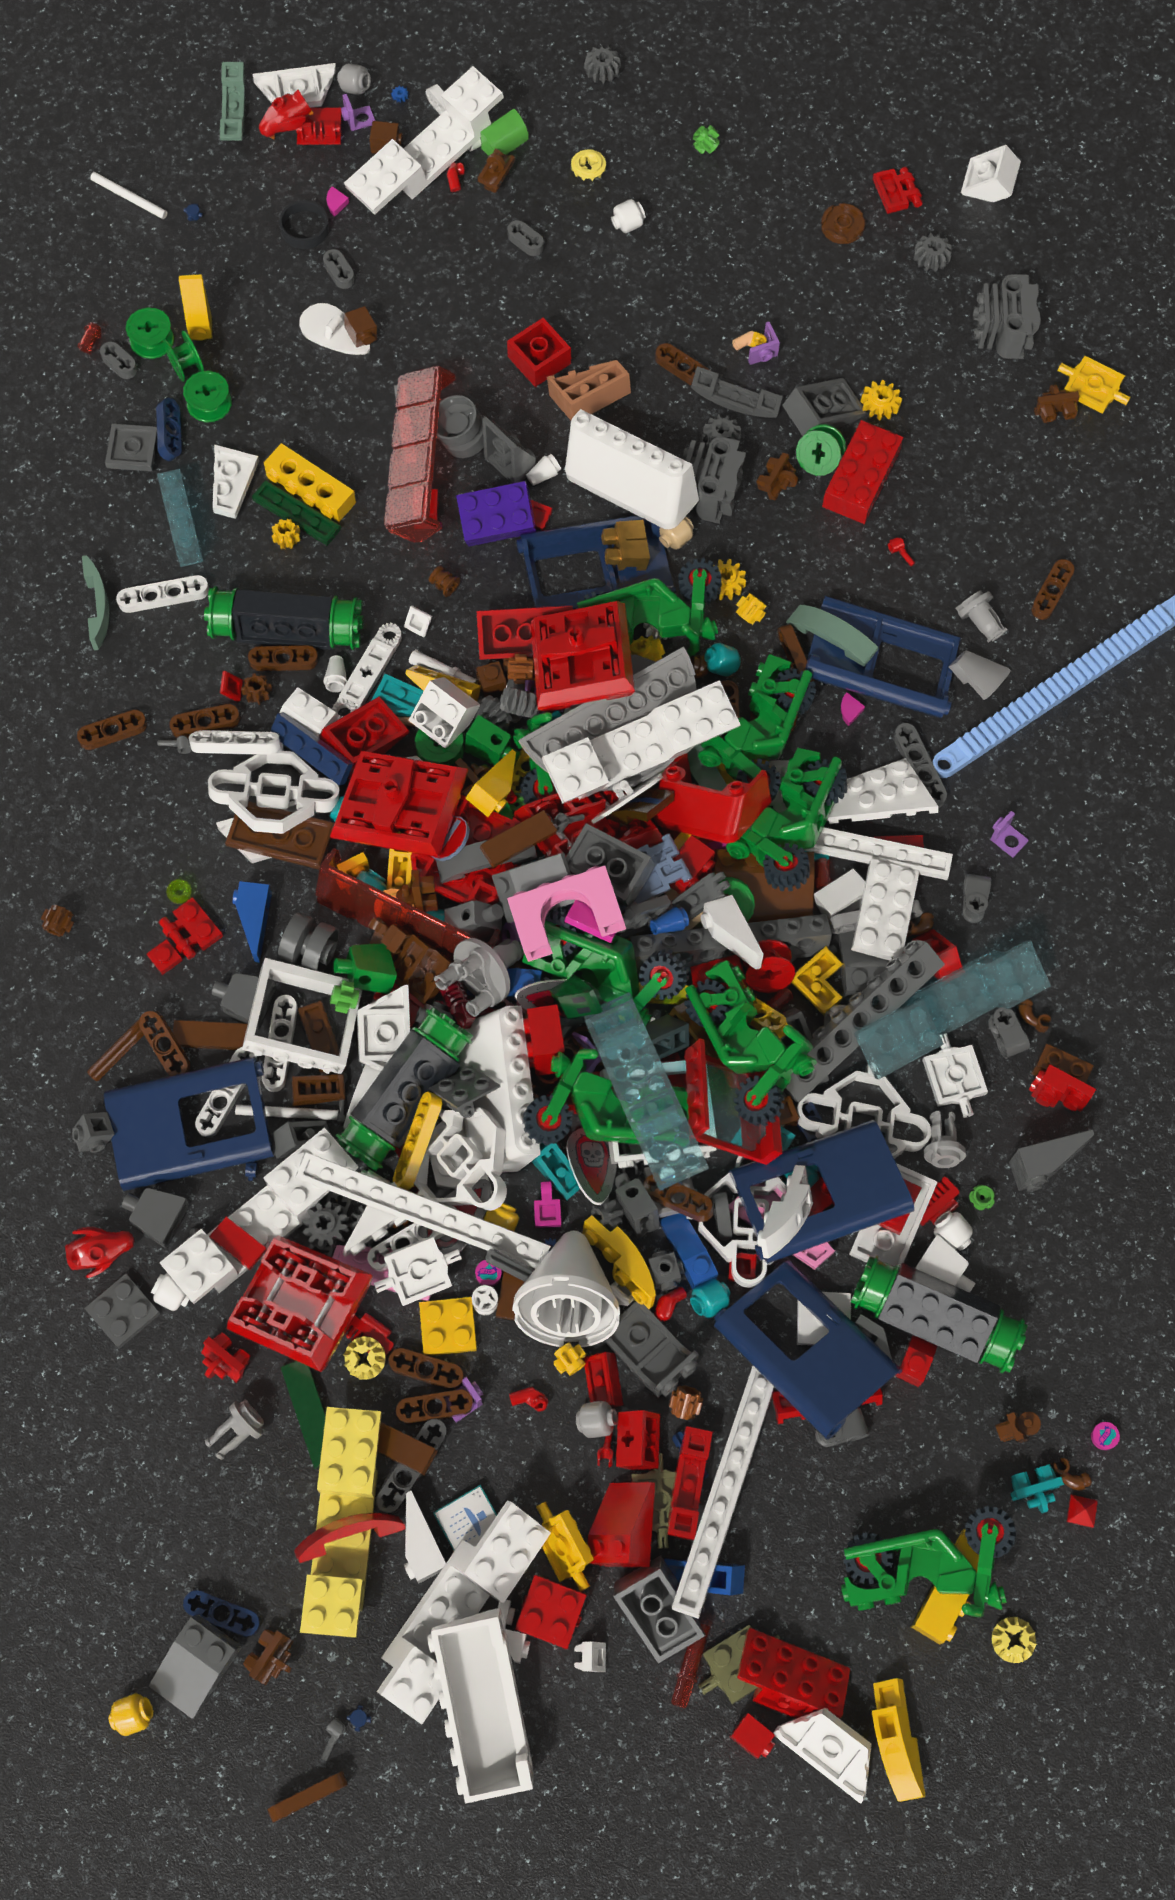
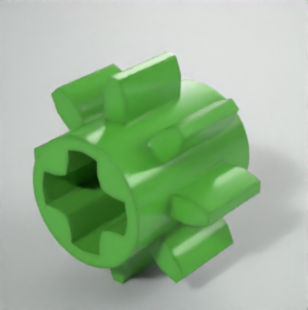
[693,125,720,154]
[330,980,360,1014]

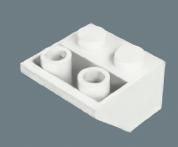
[409,677,480,748]

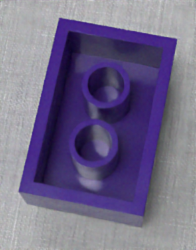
[456,481,536,547]

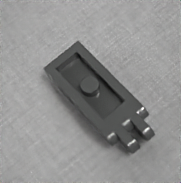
[671,872,730,921]

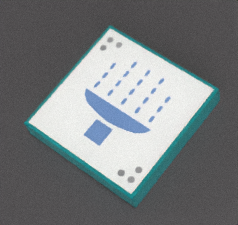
[433,1485,497,1551]

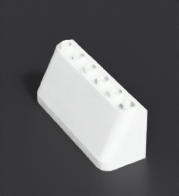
[565,409,699,529]
[457,1006,541,1172]
[427,1608,534,1803]

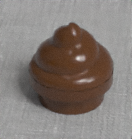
[690,655,711,679]

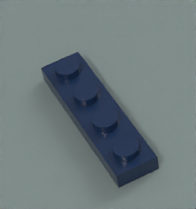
[270,712,354,785]

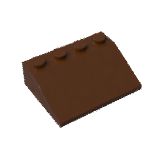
[713,849,814,923]

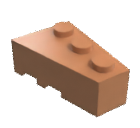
[547,360,631,420]

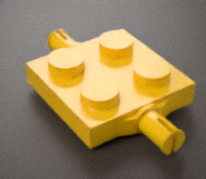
[1057,356,1131,414]
[536,1502,594,1592]

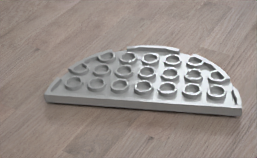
[518,647,696,791]

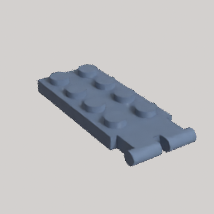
[566,834,693,914]

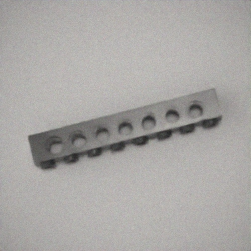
[630,914,832,973]
[783,940,945,1103]

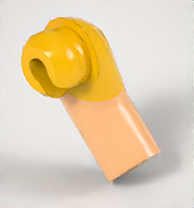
[732,331,767,350]

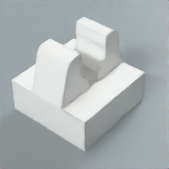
[574,1642,606,1672]

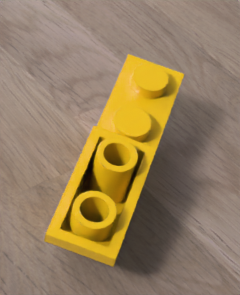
[582,1215,656,1309]
[872,1678,926,1802]

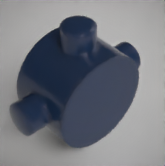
[184,204,203,221]
[245,1161,258,1181]
[347,1706,371,1731]

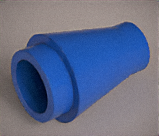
[650,907,689,935]

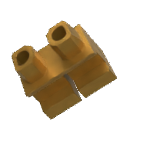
[601,520,650,571]

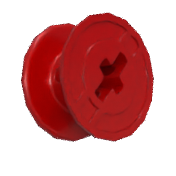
[743,939,795,993]

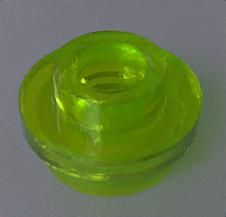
[166,879,192,904]

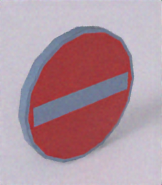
[432,816,470,861]

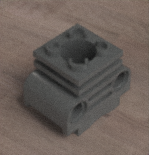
[973,274,1041,359]
[682,437,746,524]

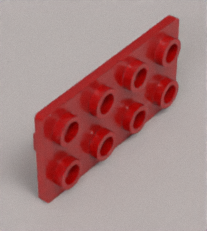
[737,1628,850,1719]

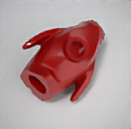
[259,90,313,139]
[65,1227,135,1278]

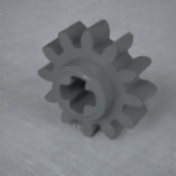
[302,1201,350,1250]

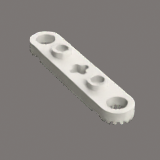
[332,623,402,720]

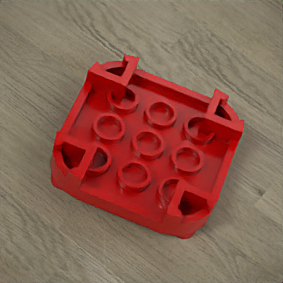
[410,795,521,905]

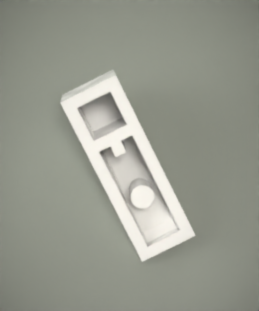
[701,895,763,969]
[404,1491,446,1583]

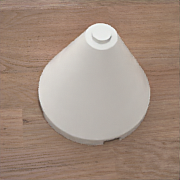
[512,1231,620,1347]

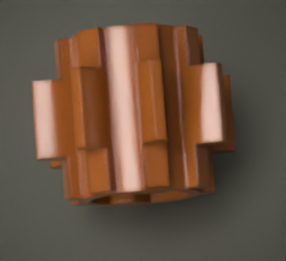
[508,654,533,684]
[669,1385,703,1420]

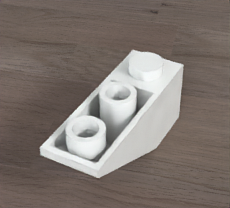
[343,1182,407,1257]

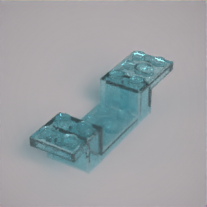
[854,941,1051,1080]
[584,992,709,1190]

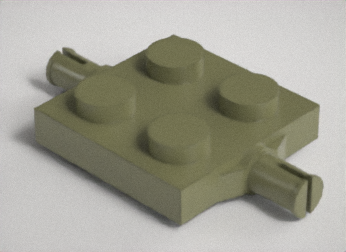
[632,1453,676,1549]
[698,1624,780,1705]

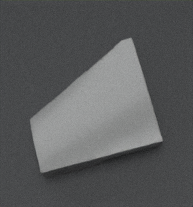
[949,650,1011,700]

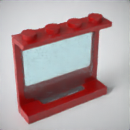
[684,1038,782,1165]

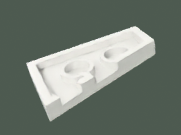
[213,445,259,519]

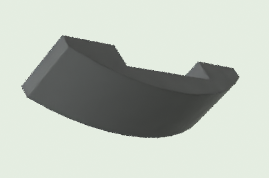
[691,366,783,418]
[436,839,538,883]

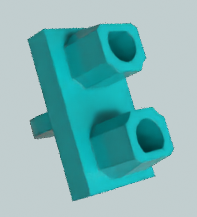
[1010,1464,1064,1513]

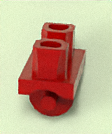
[201,1333,250,1383]

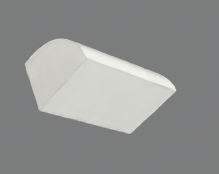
[814,869,865,920]

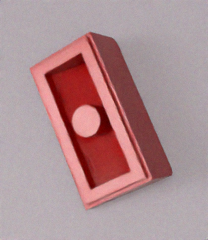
[583,1352,623,1408]

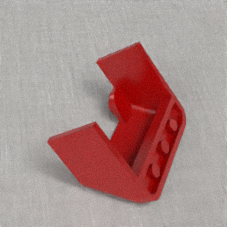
[654,753,771,843]

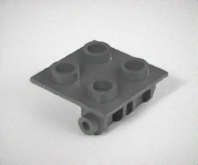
[429,1066,501,1118]

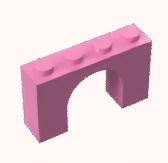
[507,866,626,962]

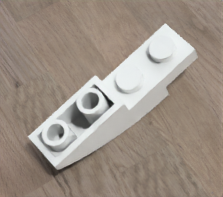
[758,1165,813,1258]

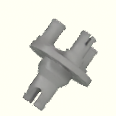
[434,938,523,1017]

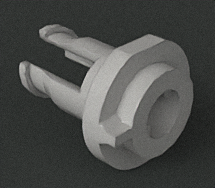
[956,591,1007,643]
[924,1111,966,1168]
[205,1399,264,1460]

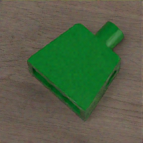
[464,715,521,766]
[334,944,397,994]

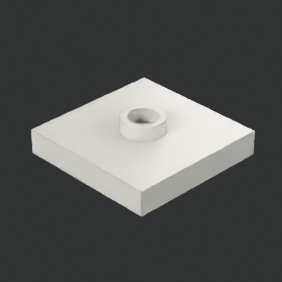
[797,1292,851,1346]

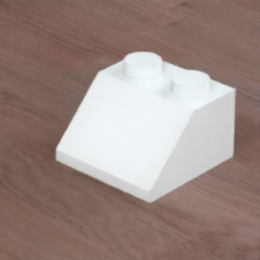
[961,145,1021,202]
[280,687,337,738]

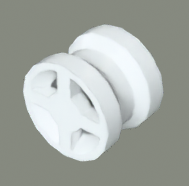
[472,1285,498,1315]

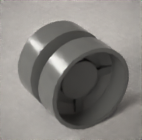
[430,395,484,458]
[278,912,340,973]

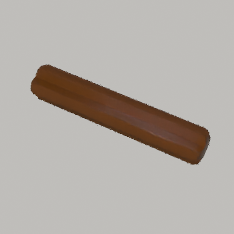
[87,1020,144,1081]

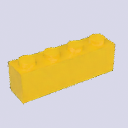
[911,1528,979,1645]

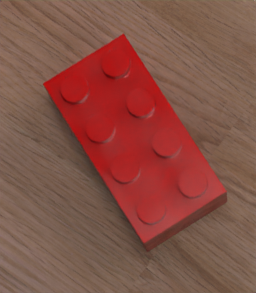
[822,420,904,524]
[477,605,573,660]

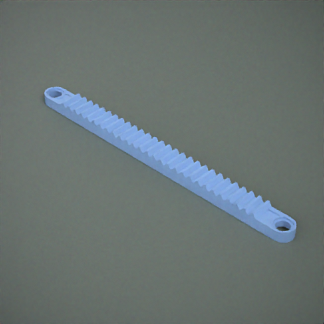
[932,595,1175,778]

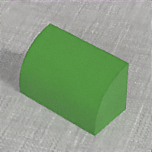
[481,109,528,156]

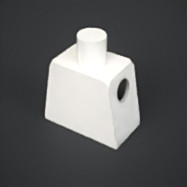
[915,1235,975,1292]

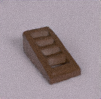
[292,1074,345,1106]

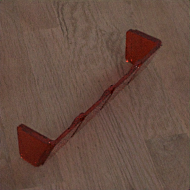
[384,366,455,543]
[315,848,502,962]

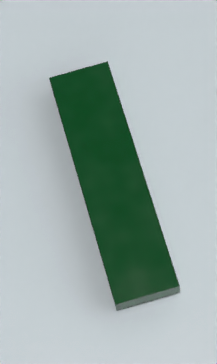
[252,480,341,546]
[281,1361,326,1469]

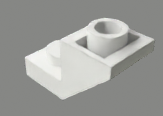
[498,1600,530,1664]

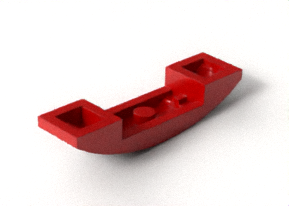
[667,1426,713,1540]
[294,1513,406,1563]

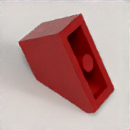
[912,929,963,982]
[895,1334,937,1387]

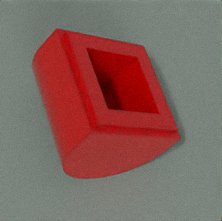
[728,1253,756,1282]

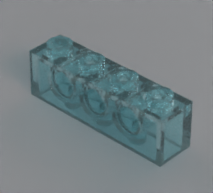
[157,469,203,567]

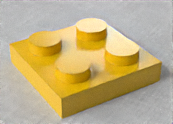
[419,1297,477,1356]

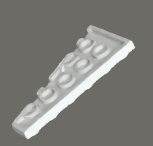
[773,758,938,824]

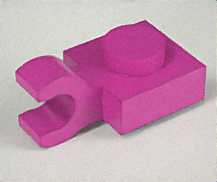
[534,1182,561,1228]

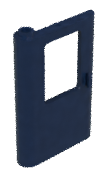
[516,515,676,610]
[805,596,960,718]
[104,1057,274,1191]
[729,1120,914,1264]
[714,1261,902,1440]

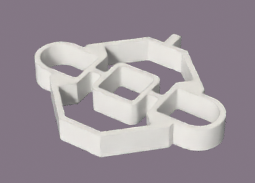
[208,742,339,834]
[796,1062,931,1159]
[414,1108,507,1211]
[686,1156,787,1288]

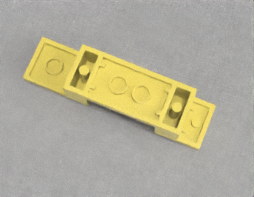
[300,1407,382,1638]

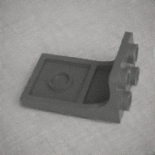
[604,1301,699,1399]

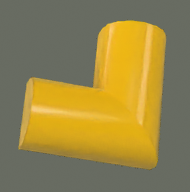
[791,947,843,1016]

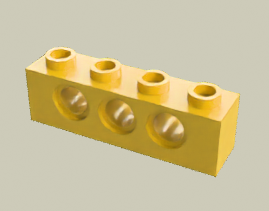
[264,443,356,522]

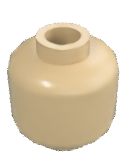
[659,516,694,549]

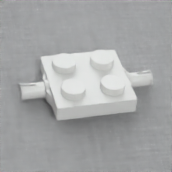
[923,1034,988,1118]
[374,1236,462,1306]

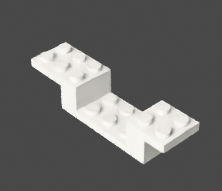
[344,66,504,215]
[541,680,740,804]
[160,1127,358,1304]
[377,1500,551,1724]

